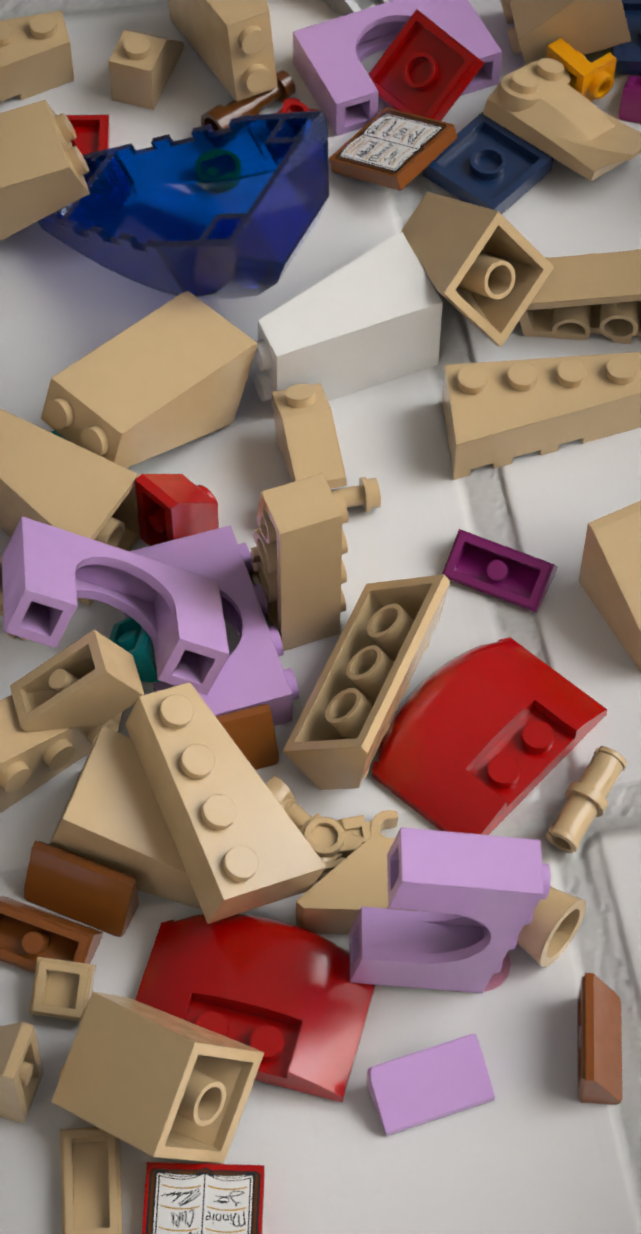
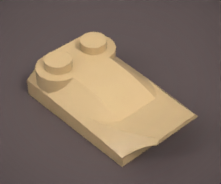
[483,58,641,181]

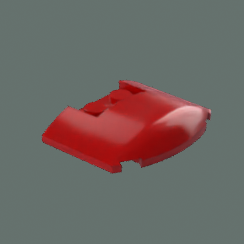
[372,637,608,835]
[135,914,376,1103]

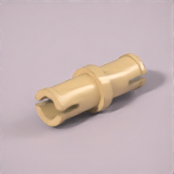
[546,746,627,853]

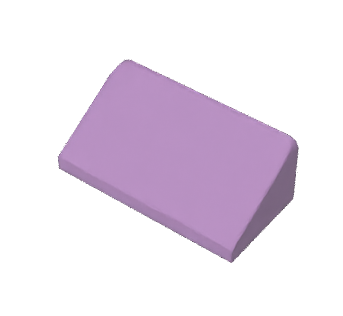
[366,1034,495,1136]

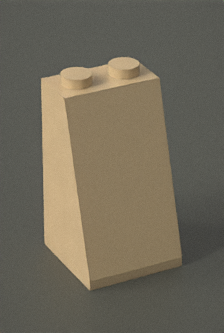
[168,0,278,102]
[0,100,90,241]
[41,291,258,468]
[0,409,140,606]
[49,726,285,914]

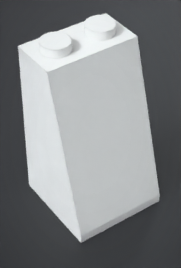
[254,232,443,408]

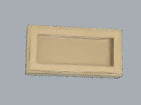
[60,1127,123,1234]

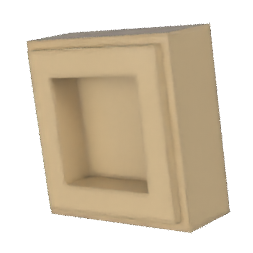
[29,957,96,1021]

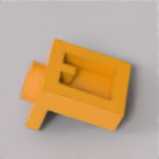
[546,38,617,102]

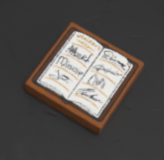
[328,107,458,191]

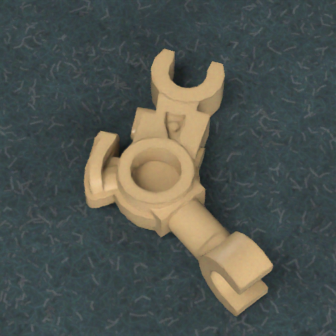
[265,775,399,880]

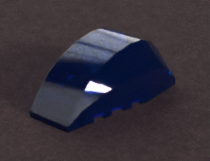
[37,111,329,299]

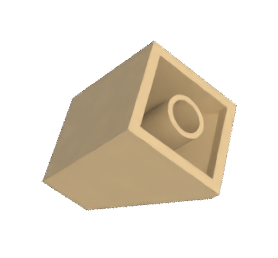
[501,0,631,65]
[401,191,554,347]
[579,500,641,673]
[51,991,264,1163]

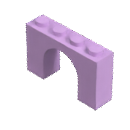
[293,0,502,136]
[2,516,230,695]
[124,525,299,726]
[349,827,551,993]

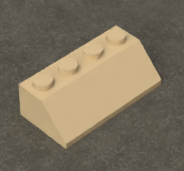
[282,574,450,790]

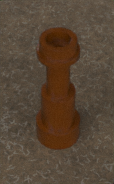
[201,70,296,146]

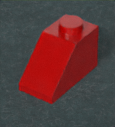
[135,474,219,546]

